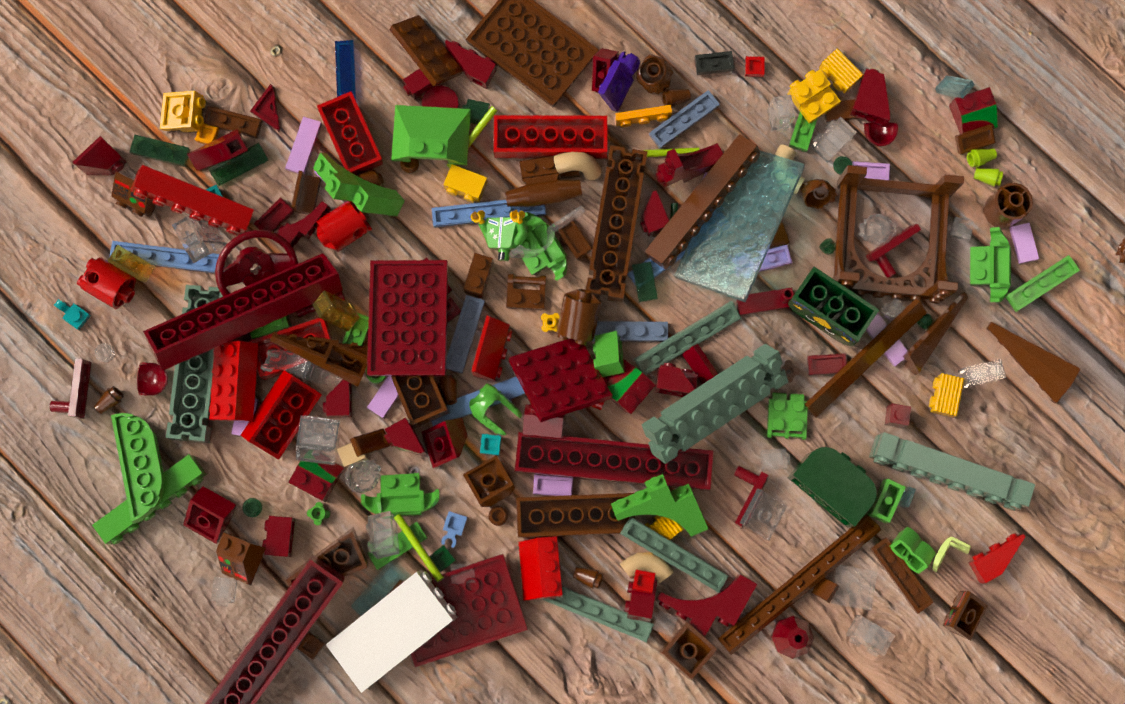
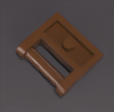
[506,274,546,310]

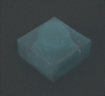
[898,486,916,508]

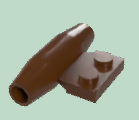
[505,156,582,207]

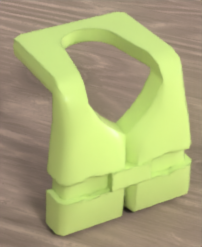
[932,537,971,572]

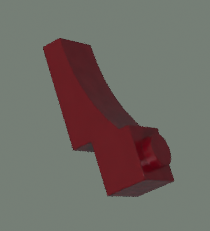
[277,201,331,248]

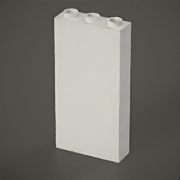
[326,570,457,693]

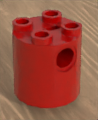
[316,201,372,253]
[77,257,136,309]

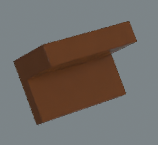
[291,170,321,215]

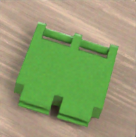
[767,393,808,440]

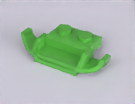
[518,212,567,281]
[970,227,1011,302]
[361,473,439,517]

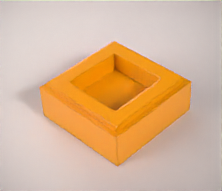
[195,124,220,145]

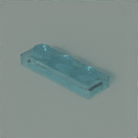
[351,562,405,616]

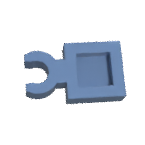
[441,511,468,548]

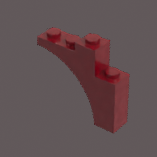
[655,143,723,187]
[656,574,757,636]

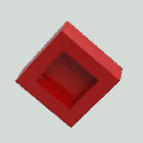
[745,56,765,77]
[632,569,655,594]

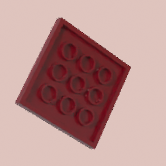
[509,338,612,423]

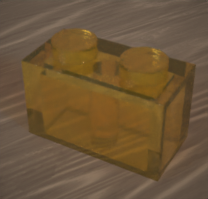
[107,245,156,283]
[312,290,360,332]

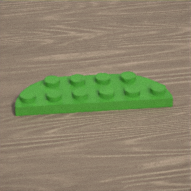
[111,413,165,524]

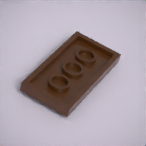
[389,15,463,86]

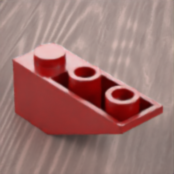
[968,533,1026,583]

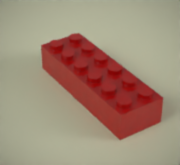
[494,115,607,159]
[130,165,254,236]

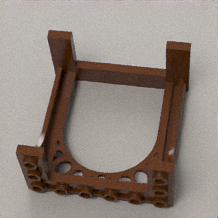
[833,165,964,304]

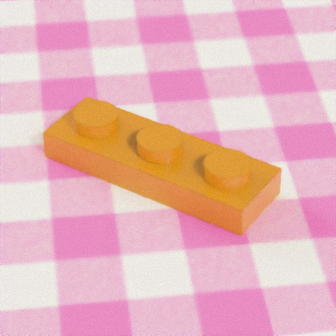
[615,105,672,127]

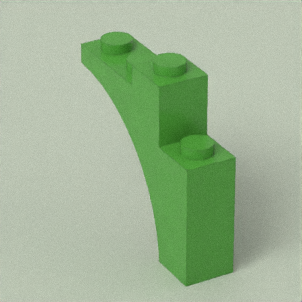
[313,152,405,216]
[611,474,708,537]

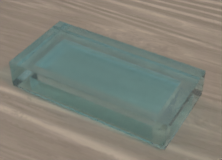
[934,75,975,98]

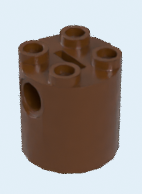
[983,182,1033,230]
[557,289,602,345]

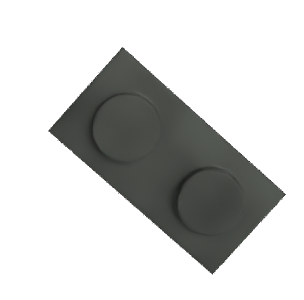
[694,51,734,75]

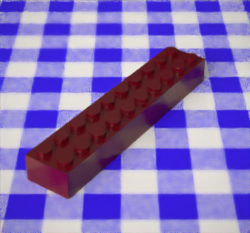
[143,253,343,371]
[515,432,713,491]
[204,554,345,704]

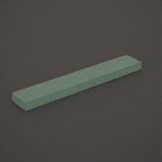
[634,301,741,375]
[620,517,729,593]
[542,587,654,643]

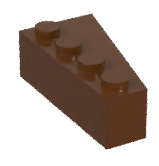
[286,527,369,586]

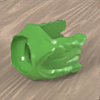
[469,383,522,436]

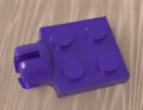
[598,51,640,112]

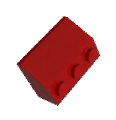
[471,315,513,382]
[518,536,563,601]

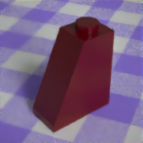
[850,68,890,127]

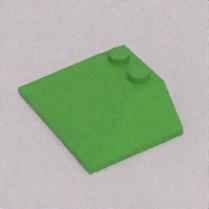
[391,105,471,165]

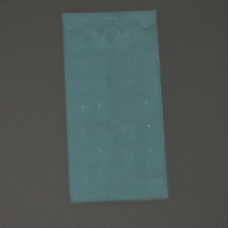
[674,150,805,302]

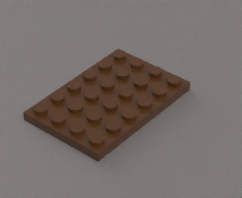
[465,0,599,108]

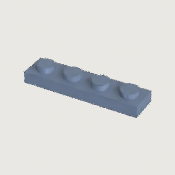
[649,90,720,149]
[446,295,485,374]
[592,321,668,342]

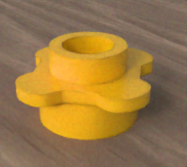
[541,313,560,332]

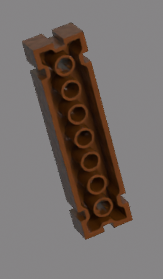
[586,145,648,303]

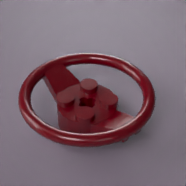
[215,230,298,296]

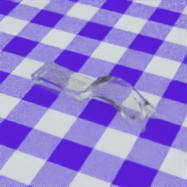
[509,205,586,258]
[261,350,342,387]

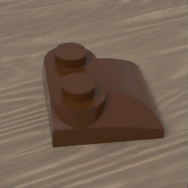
[463,455,515,508]

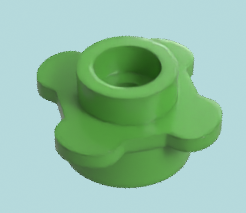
[307,502,330,525]

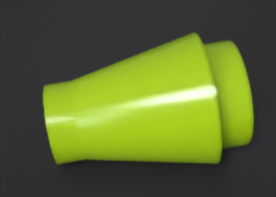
[967,148,997,168]
[973,168,1003,187]

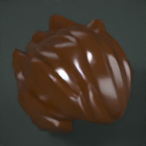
[636,54,674,94]

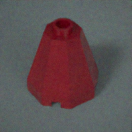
[771,616,814,659]

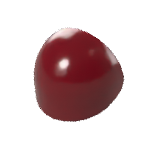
[864,122,898,147]
[137,362,168,396]

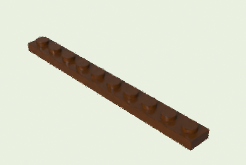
[718,515,881,655]

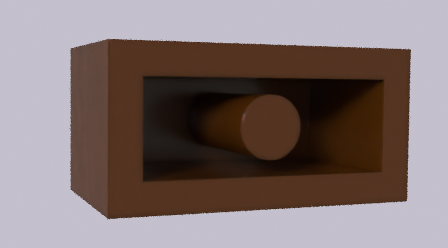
[463,253,494,298]

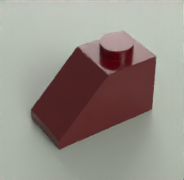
[592,48,619,92]
[640,190,669,237]
[323,379,352,418]

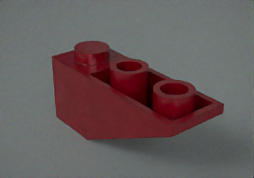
[445,40,497,89]
[187,129,248,171]

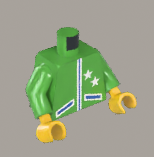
[471,209,528,261]

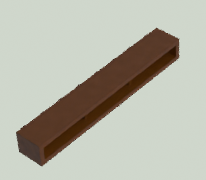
[645,134,760,270]

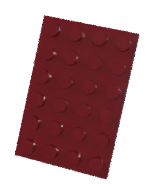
[367,260,448,376]
[391,554,528,667]

